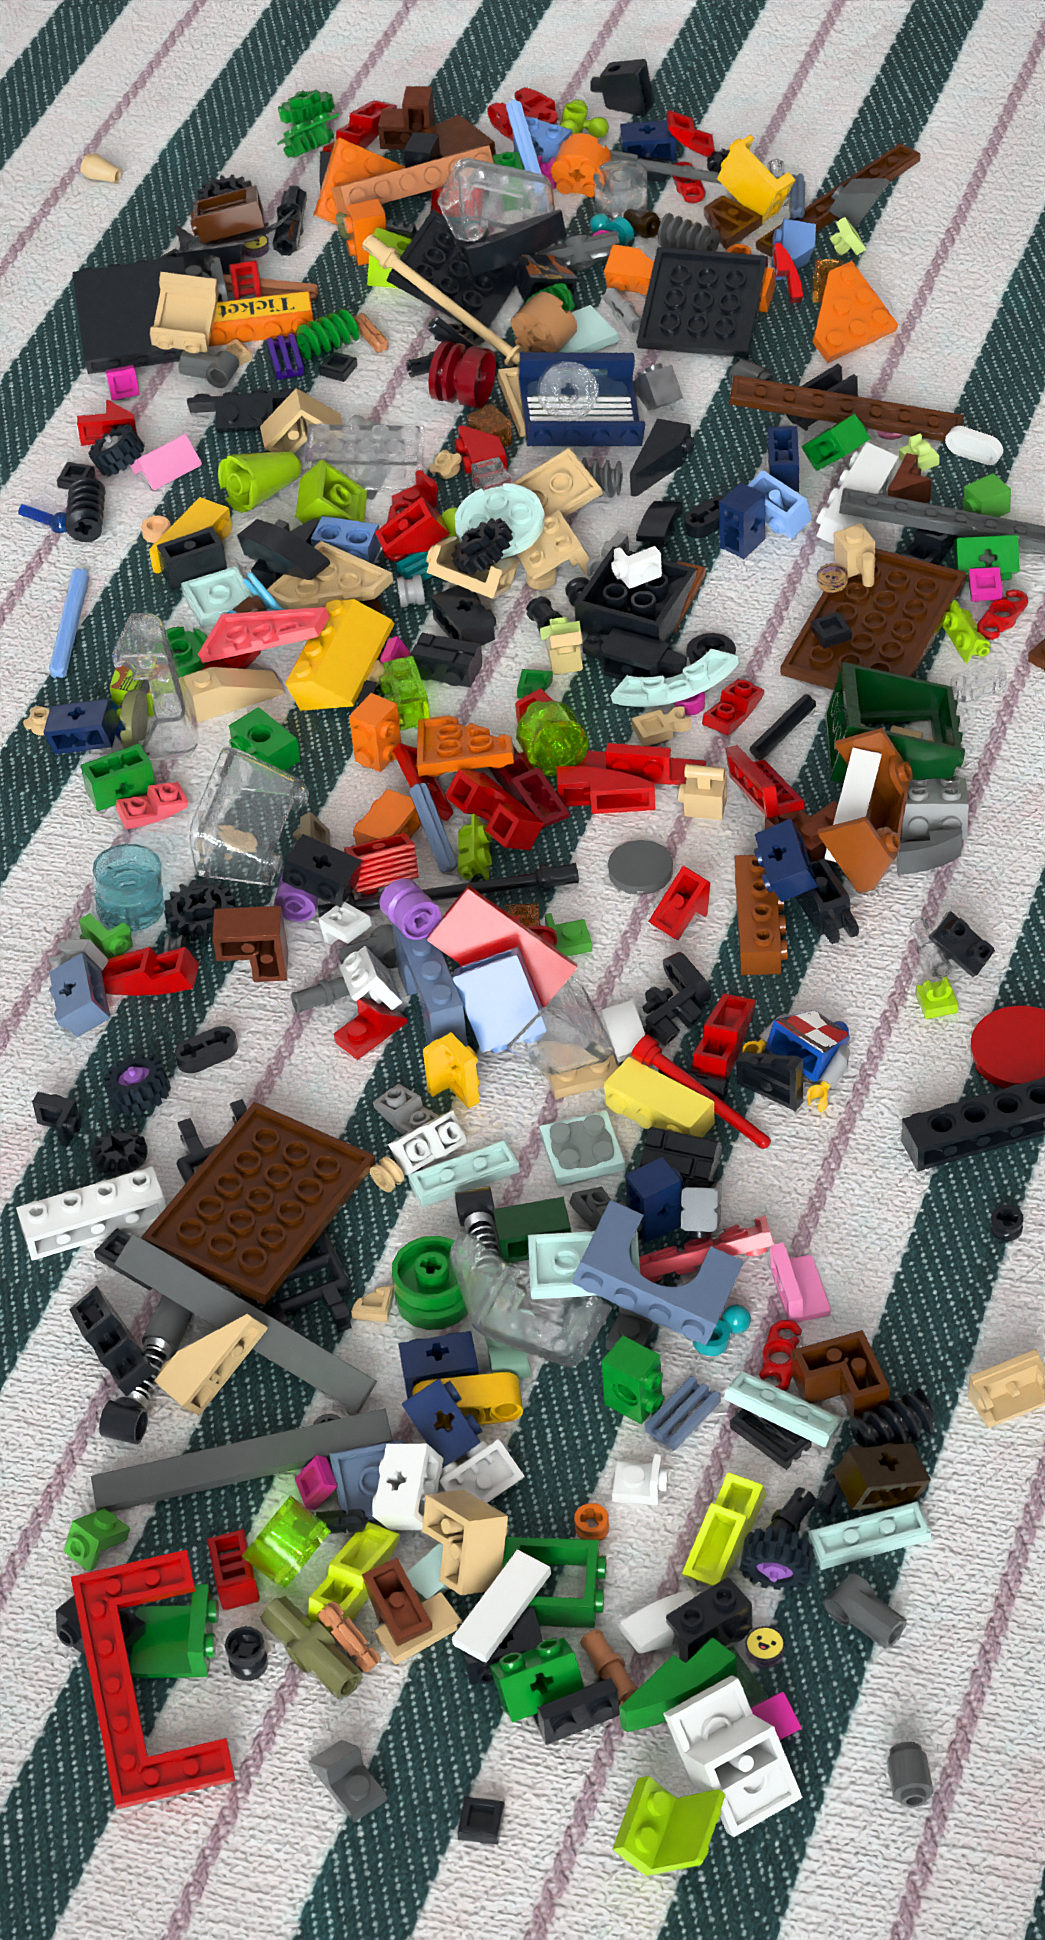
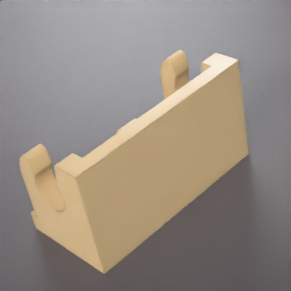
[968,1349,1045,1428]

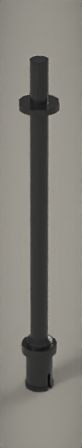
[317,863,579,918]

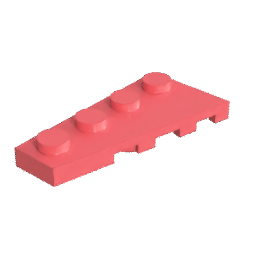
[198,607,330,663]
[639,1215,774,1283]

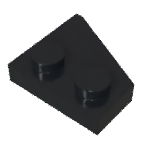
[736,1052,803,1112]

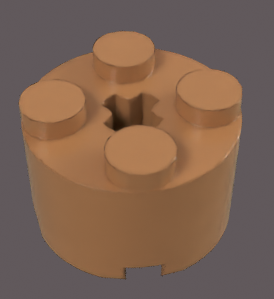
[510,292,577,352]

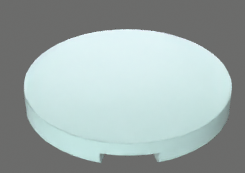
[455,483,545,558]

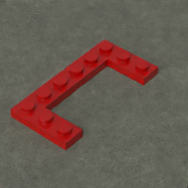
[71,1550,236,1809]

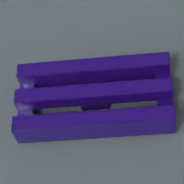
[266,333,304,380]

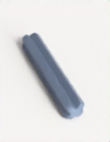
[789,173,805,220]
[409,783,458,873]

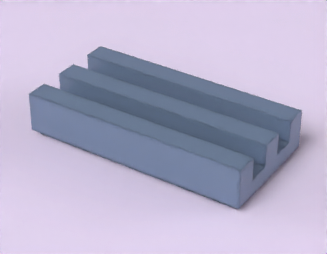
[645,1376,721,1451]

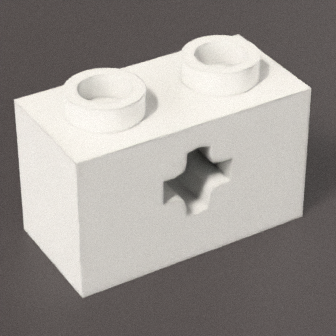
[372,1444,444,1530]

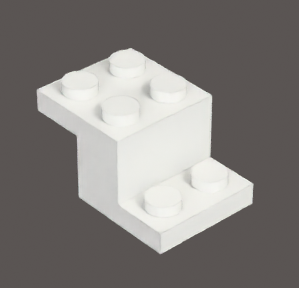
[663,1675,802,1837]

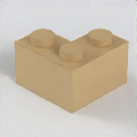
[260,388,345,454]
[422,1489,508,1595]

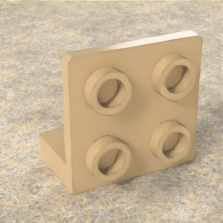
[516,510,590,580]

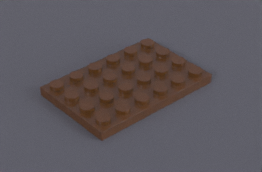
[780,548,966,690]
[141,1102,375,1305]

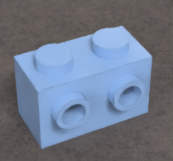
[747,470,812,539]

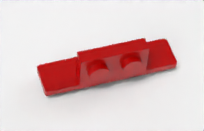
[577,743,706,785]

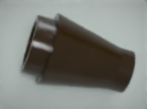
[623,208,661,239]

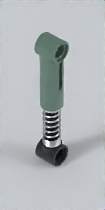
[454,1186,531,1380]

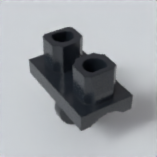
[928,911,995,977]
[642,984,703,1046]

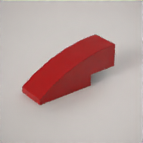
[556,766,656,814]
[101,947,199,996]
[692,993,756,1079]

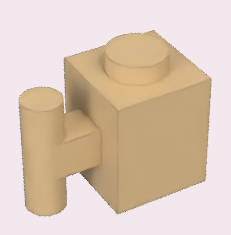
[833,523,875,587]
[678,764,727,820]

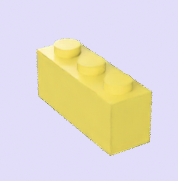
[604,1057,715,1137]

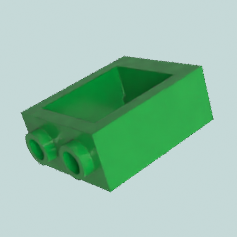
[502,1537,607,1628]

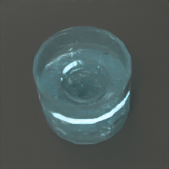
[92,844,164,931]

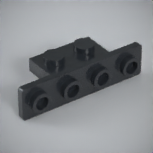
[187,388,294,433]

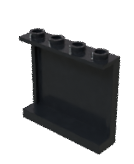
[72,256,186,374]

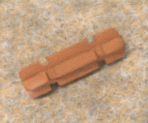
[353,313,389,353]
[318,1601,381,1673]

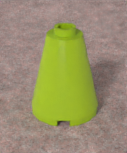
[218,451,302,513]

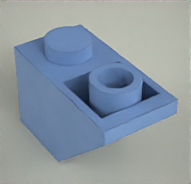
[771,218,816,280]

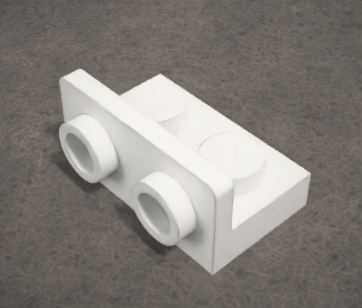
[340,946,402,1010]
[437,1439,525,1503]

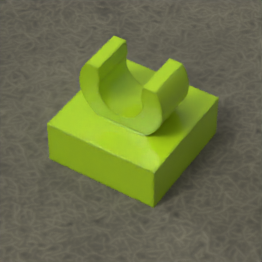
[916,977,959,1019]

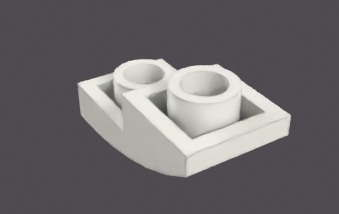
[601,1000,645,1063]
[388,1110,468,1175]
[619,1590,696,1654]

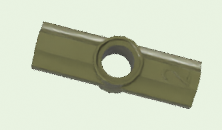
[260,1596,363,1699]

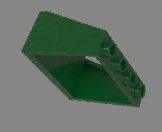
[824,662,965,783]

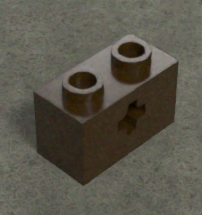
[833,1443,931,1510]

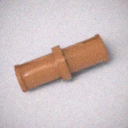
[580,1629,638,1705]

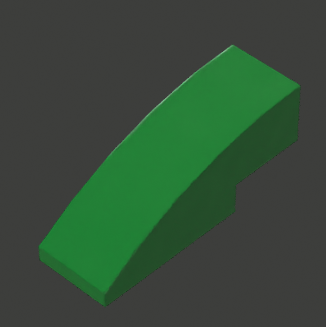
[619,1637,737,1732]

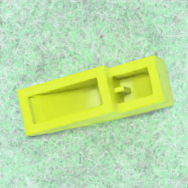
[682,1472,767,1587]
[308,1522,400,1631]

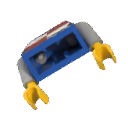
[742,1010,850,1112]

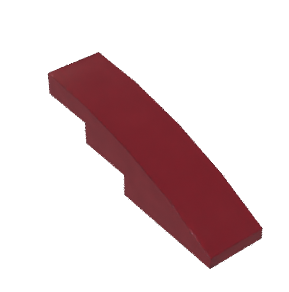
[488,745,570,829]

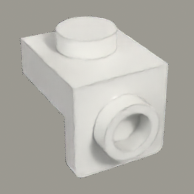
[612,546,662,589]

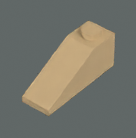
[182,667,284,723]
[154,1314,268,1416]

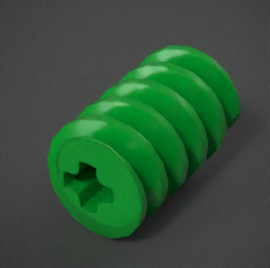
[296,309,359,361]

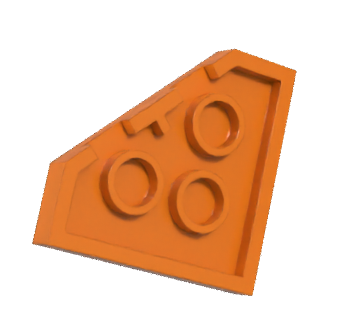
[313,138,405,225]
[812,261,898,363]
[417,715,514,777]

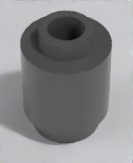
[730,360,774,384]
[887,1742,933,1807]

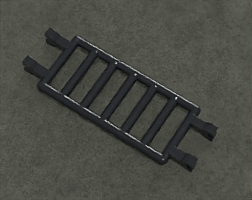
[176,1099,352,1333]

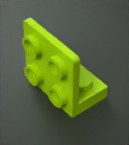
[612,1776,726,1876]

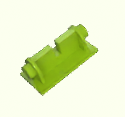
[942,600,990,663]
[458,813,492,880]

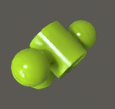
[560,99,609,138]

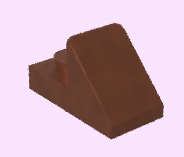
[888,453,932,503]
[362,1558,433,1646]

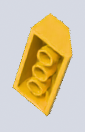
[285,599,394,711]

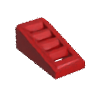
[229,260,263,300]
[207,1529,260,1610]

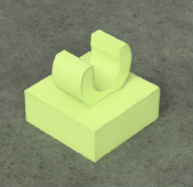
[830,217,866,255]
[899,434,939,471]

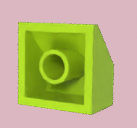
[295,459,367,524]

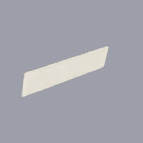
[824,748,882,862]

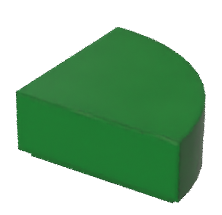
[517,669,553,698]

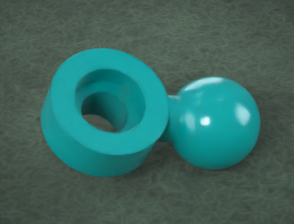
[590,213,634,246]
[692,1304,751,1356]

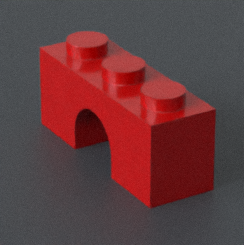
[444,769,544,850]

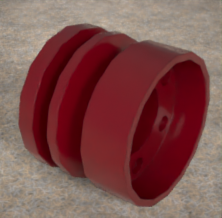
[428,340,496,409]

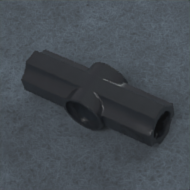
[273,186,307,256]

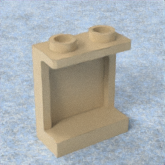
[150,272,219,353]
[426,536,519,599]

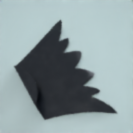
[175,209,295,277]

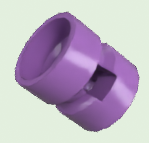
[274,868,319,922]
[379,878,441,940]

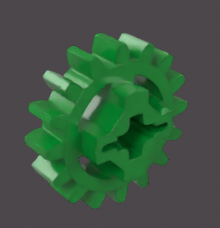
[278,90,335,125]

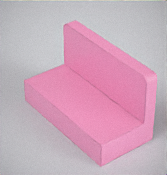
[130,434,202,490]
[770,1242,831,1323]

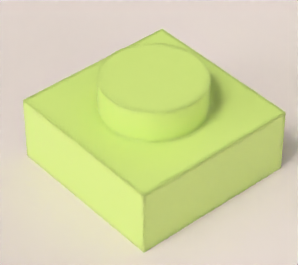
[540,617,581,640]

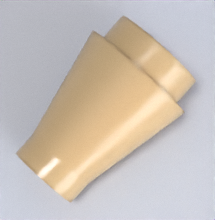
[81,153,122,184]

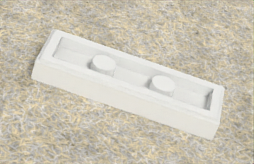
[452,1550,551,1663]

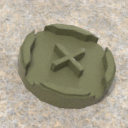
[120,690,148,749]

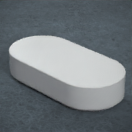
[945,426,1003,465]

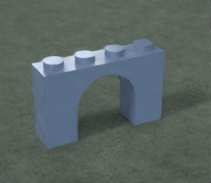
[392,923,467,1046]
[572,1200,744,1345]

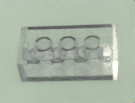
[305,423,425,490]

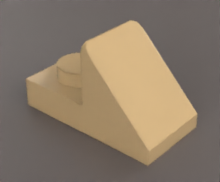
[545,631,583,674]

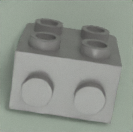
[901,774,968,840]

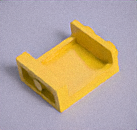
[717,134,795,223]

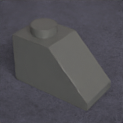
[829,178,890,229]

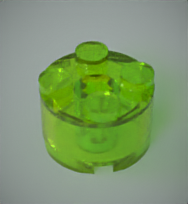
[516,701,589,776]
[242,1495,331,1589]

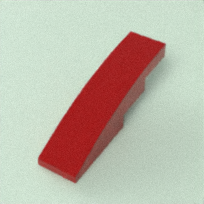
[323,100,397,152]

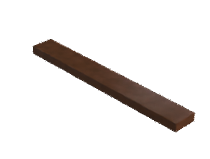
[756,143,920,257]
[729,375,964,442]

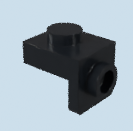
[32,1092,82,1147]

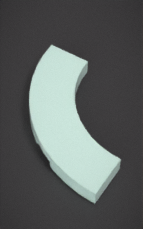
[610,649,739,707]

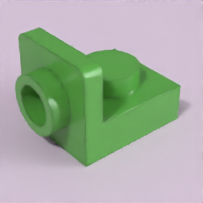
[541,913,592,956]

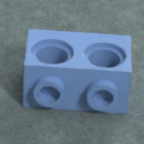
[311,516,381,564]

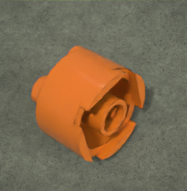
[551,133,612,197]

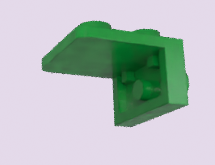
[130,1584,219,1678]

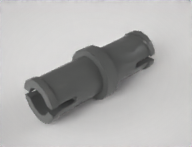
[291,976,350,1013]

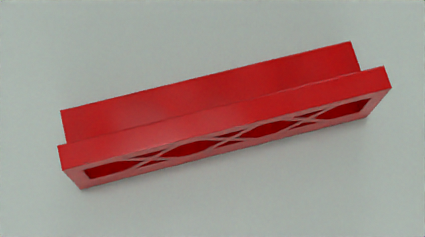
[725,745,805,818]

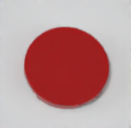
[970,1006,1045,1089]

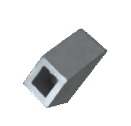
[633,363,683,411]

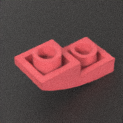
[116,782,189,830]

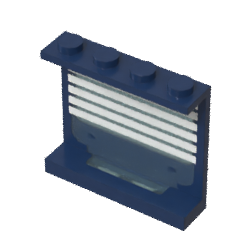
[517,352,645,446]

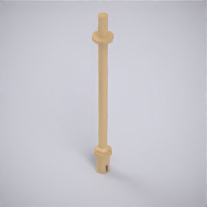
[362,234,524,367]

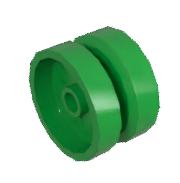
[392,1236,474,1330]

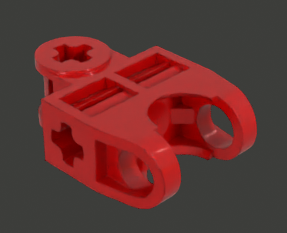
[487,87,558,141]

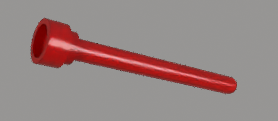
[631,1034,771,1149]

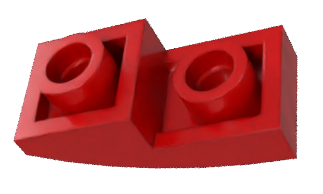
[702,678,765,736]

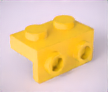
[423,1032,480,1109]

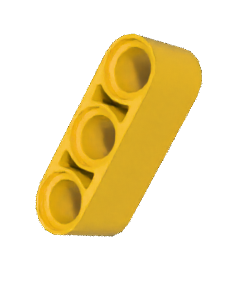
[412,1372,523,1429]

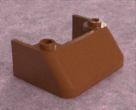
[817,728,913,893]

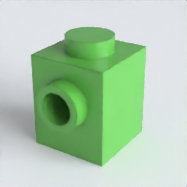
[962,473,1011,517]

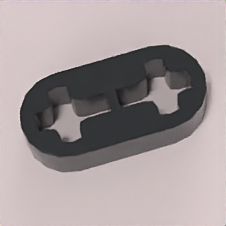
[684,496,725,538]
[663,952,711,1005]
[175,1026,238,1073]

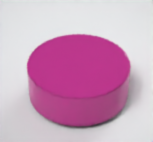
[674,692,705,715]

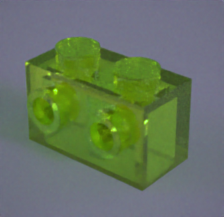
[379,656,430,731]

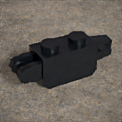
[582,628,687,680]
[795,858,860,944]

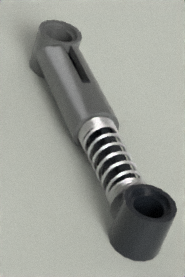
[99,1279,214,1444]

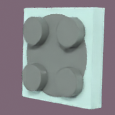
[539,1111,625,1186]

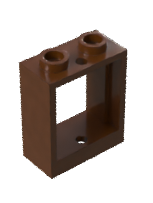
[190,185,265,244]

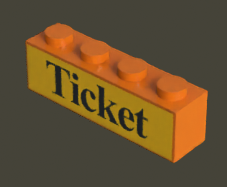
[209,291,313,347]

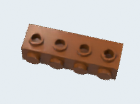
[735,855,788,975]

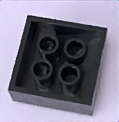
[574,546,697,642]

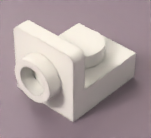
[319,902,372,945]
[612,1453,669,1506]

